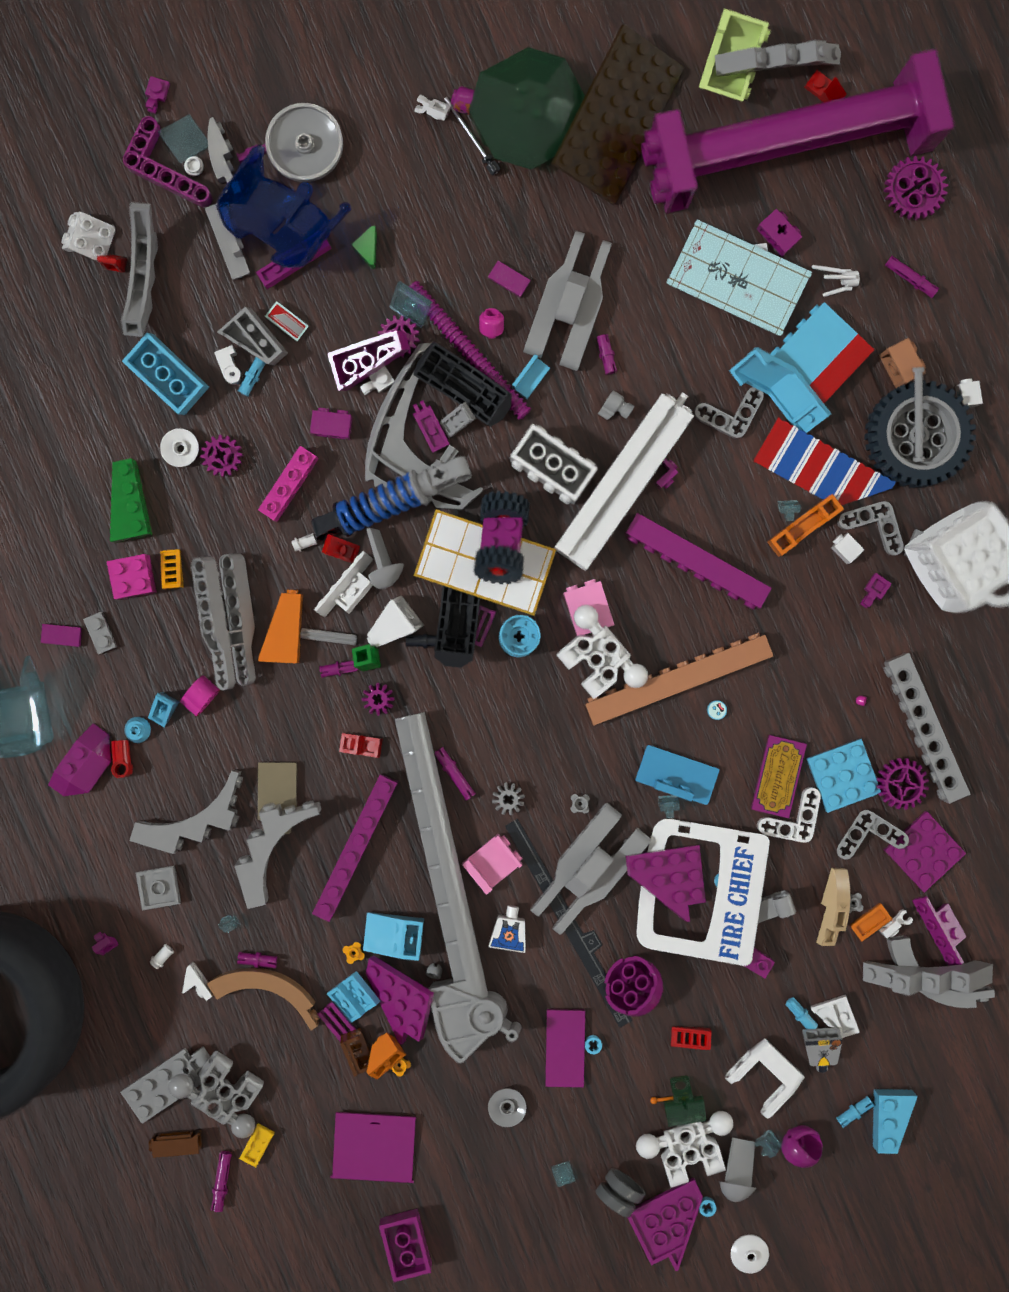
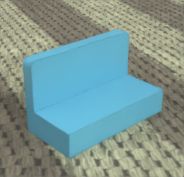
[512,354,550,399]

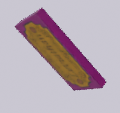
[751,735,807,818]

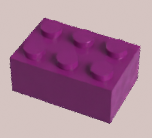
[379,1208,432,1282]

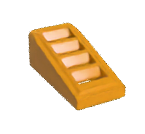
[160,549,184,589]

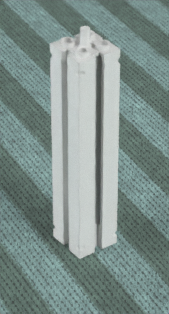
[554,393,694,571]

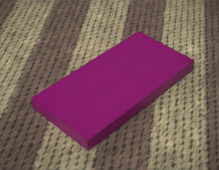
[545,1009,585,1087]

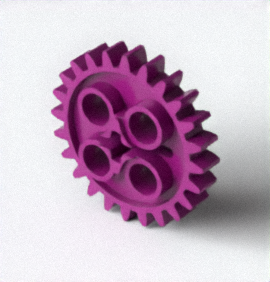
[884,156,948,220]

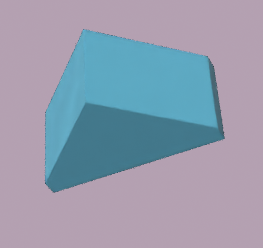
[148,692,179,727]

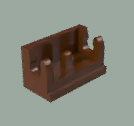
[340,1028,371,1077]

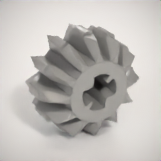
[492,782,525,815]

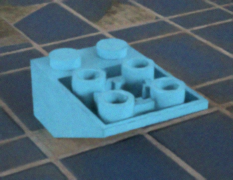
[363,912,424,961]

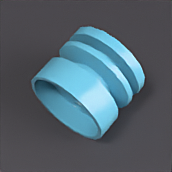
[498,615,541,658]

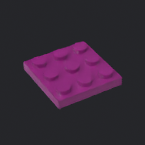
[884,811,966,893]

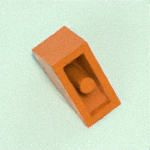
[367,1032,406,1080]

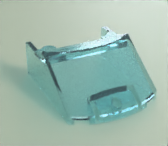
[0,656,53,758]

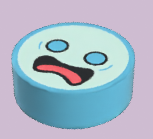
[707,700,727,720]

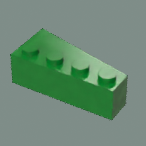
[110,458,153,543]

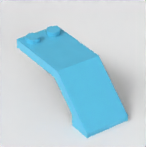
[729,348,831,433]

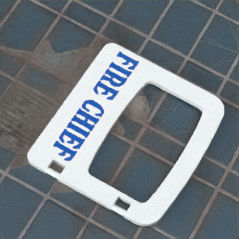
[637,819,770,966]

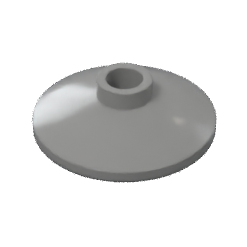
[488,1088,526,1127]

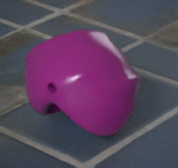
[781,1125,823,1168]

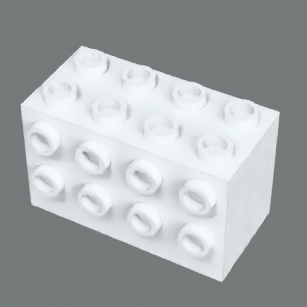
[510,424,597,505]

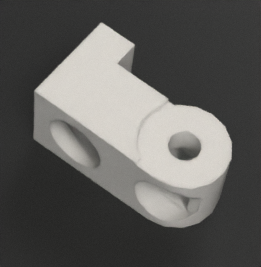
[214,345,243,385]

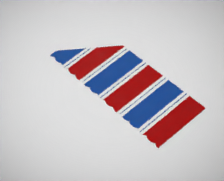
[754,417,896,505]

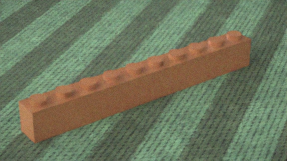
[584,633,773,725]

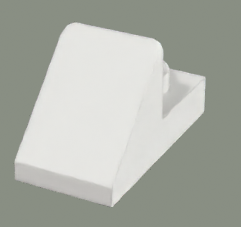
[182,961,213,1001]

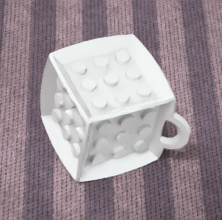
[904,502,1009,613]

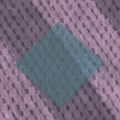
[158,114,208,163]

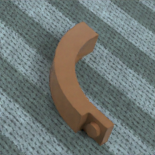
[207,968,320,1030]

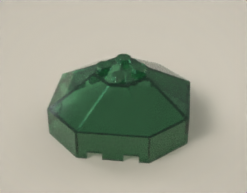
[469,47,585,170]

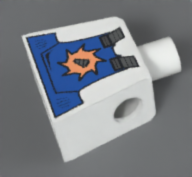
[489,905,525,953]

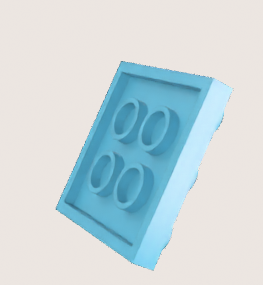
[806,739,881,813]

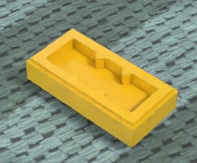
[239,1123,275,1168]

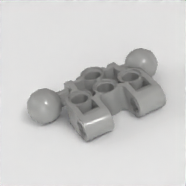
[169,1051,264,1139]

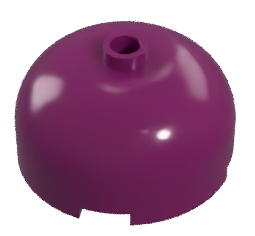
[604,956,663,1017]

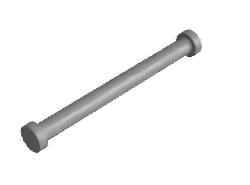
[913,367,925,462]

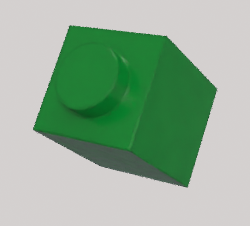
[352,644,381,672]

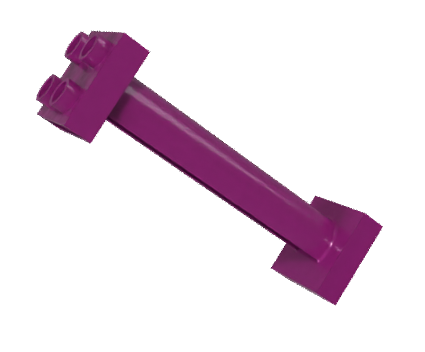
[641,50,954,214]

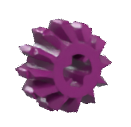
[362,683,395,716]

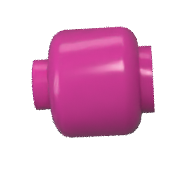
[479,308,504,338]

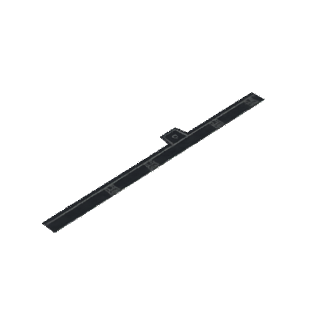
[505,819,632,1028]

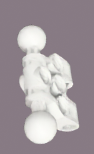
[556,605,648,699]
[636,1111,733,1188]

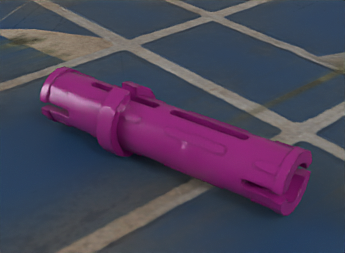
[885,255,939,298]
[434,747,476,800]
[211,1151,232,1212]

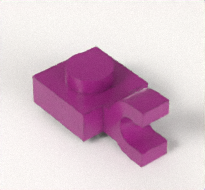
[145,76,170,114]
[860,573,892,608]

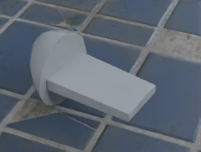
[366,528,404,589]
[719,1138,757,1202]

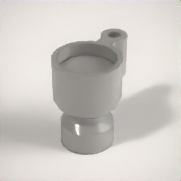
[598,390,634,420]

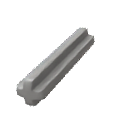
[300,628,357,645]

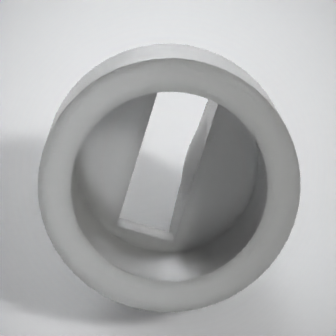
[426,963,442,979]

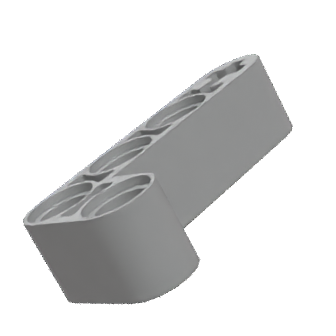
[758,890,796,923]

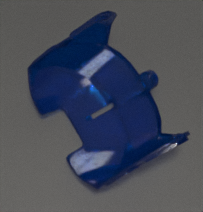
[216,144,352,268]

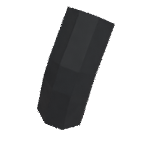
[413,341,512,427]
[434,585,480,668]

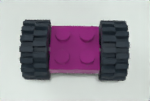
[474,491,530,584]

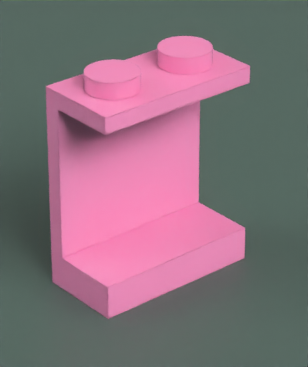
[462,834,523,895]

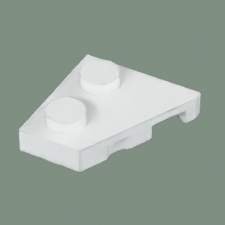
[811,994,860,1038]

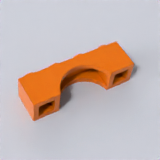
[767,494,844,557]

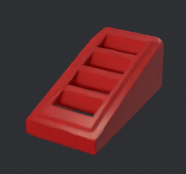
[97,254,127,273]
[671,1026,711,1050]

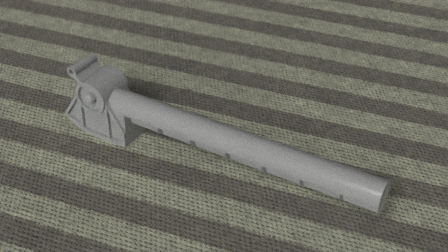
[395,712,521,1063]

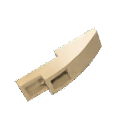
[816,868,850,946]

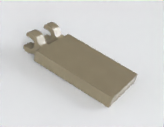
[258,762,297,834]

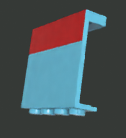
[771,302,875,403]

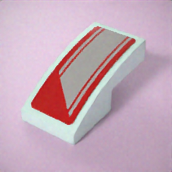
[265,301,309,341]

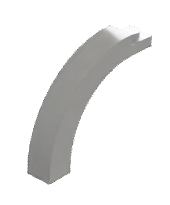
[886,935,995,1008]

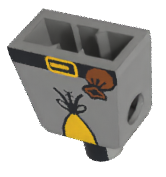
[802,1028,842,1073]

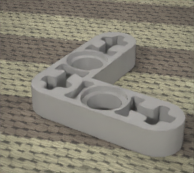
[694,387,764,439]
[837,501,904,556]
[837,810,909,859]

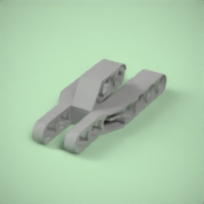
[523,231,612,371]
[192,553,255,690]
[530,803,651,935]

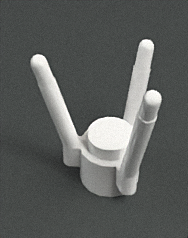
[812,265,860,297]

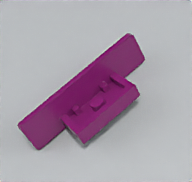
[913,896,967,966]

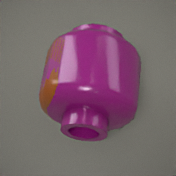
[451,86,480,115]

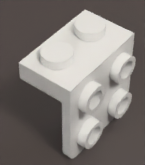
[61,212,115,261]

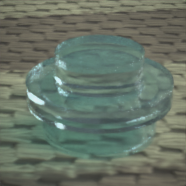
[218,915,237,933]

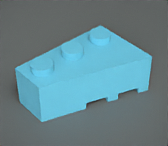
[873,1089,918,1154]

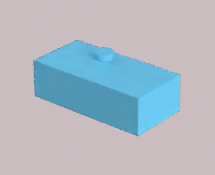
[122,333,209,415]

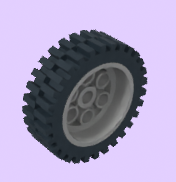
[864,380,976,488]

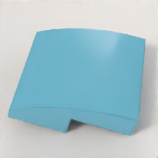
[327,971,380,1023]

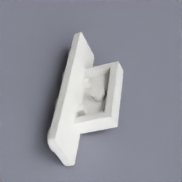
[314,551,373,617]

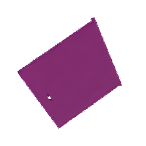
[330,1112,416,1183]

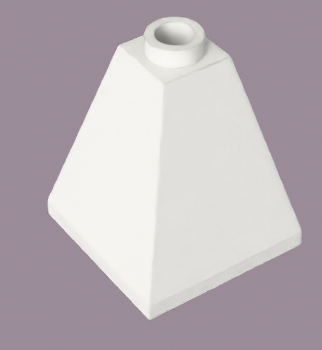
[367,595,425,647]

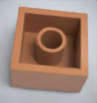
[879,338,926,388]

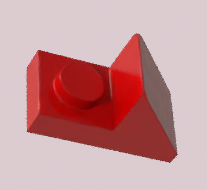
[804,70,846,103]
[322,534,360,563]

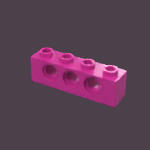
[258,446,319,522]

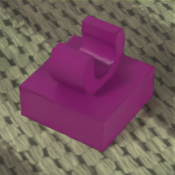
[92,932,119,955]

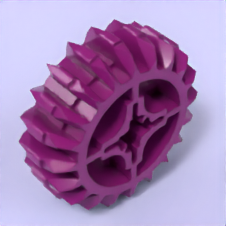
[876,758,929,810]

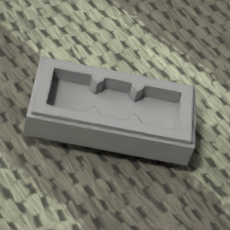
[439,402,476,438]

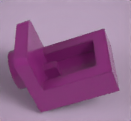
[655,458,678,490]

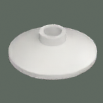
[160,429,199,467]
[731,1234,769,1273]

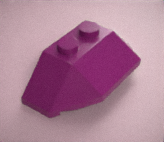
[48,723,112,796]

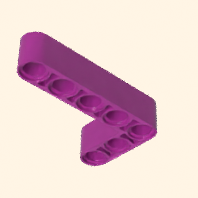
[123,116,213,207]

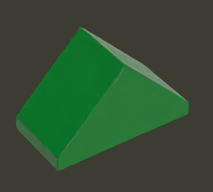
[352,226,377,269]

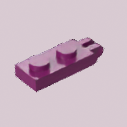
[413,400,450,453]

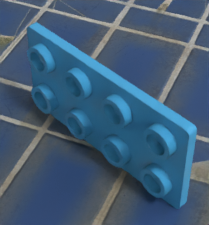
[635,745,719,805]

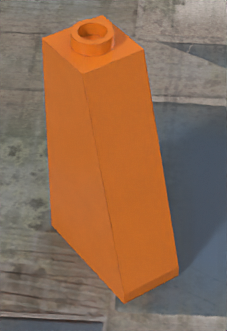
[258,590,303,663]

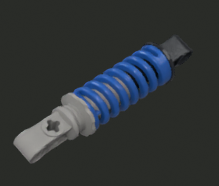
[311,457,471,540]

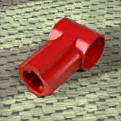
[111,740,133,778]

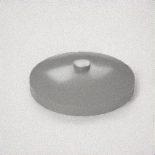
[265,103,343,182]

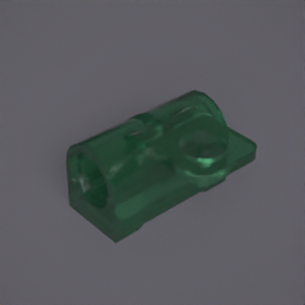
[664,1076,706,1127]

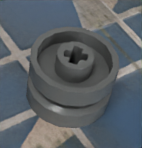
[595,1168,646,1218]

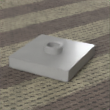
[136,865,181,910]

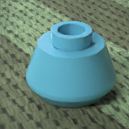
[124,717,151,743]

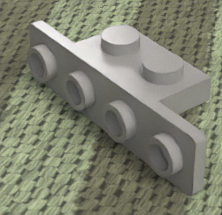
[205,202,250,280]

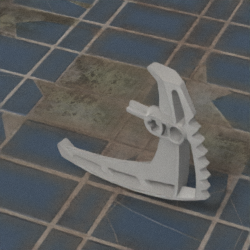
[365,343,483,510]

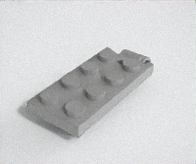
[120,1046,210,1123]

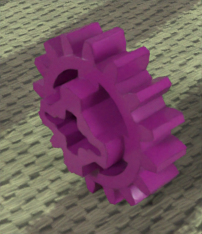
[378,315,420,358]
[200,435,243,477]

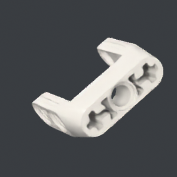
[725,1038,805,1119]

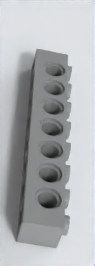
[883,653,971,804]

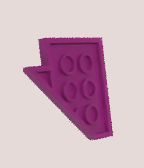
[626,845,706,922]
[366,955,434,1045]
[628,1177,703,1271]

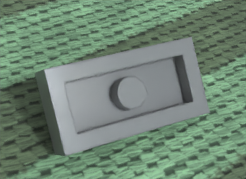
[83,612,117,654]

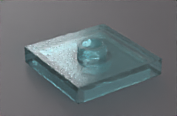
[389,281,432,328]

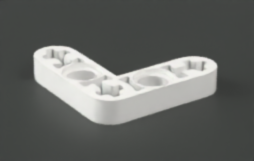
[757,787,821,842]

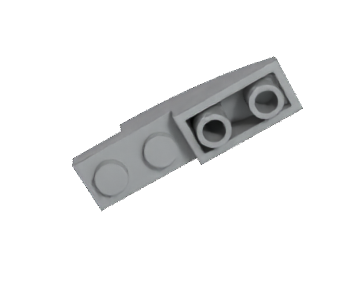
[208,117,243,198]

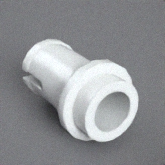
[292,533,317,552]
[150,944,174,969]

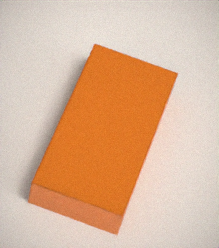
[849,903,892,942]

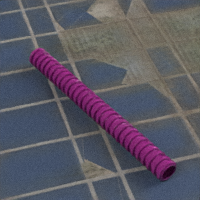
[406,281,531,420]

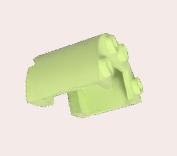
[699,9,770,102]

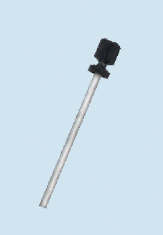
[444,97,501,176]

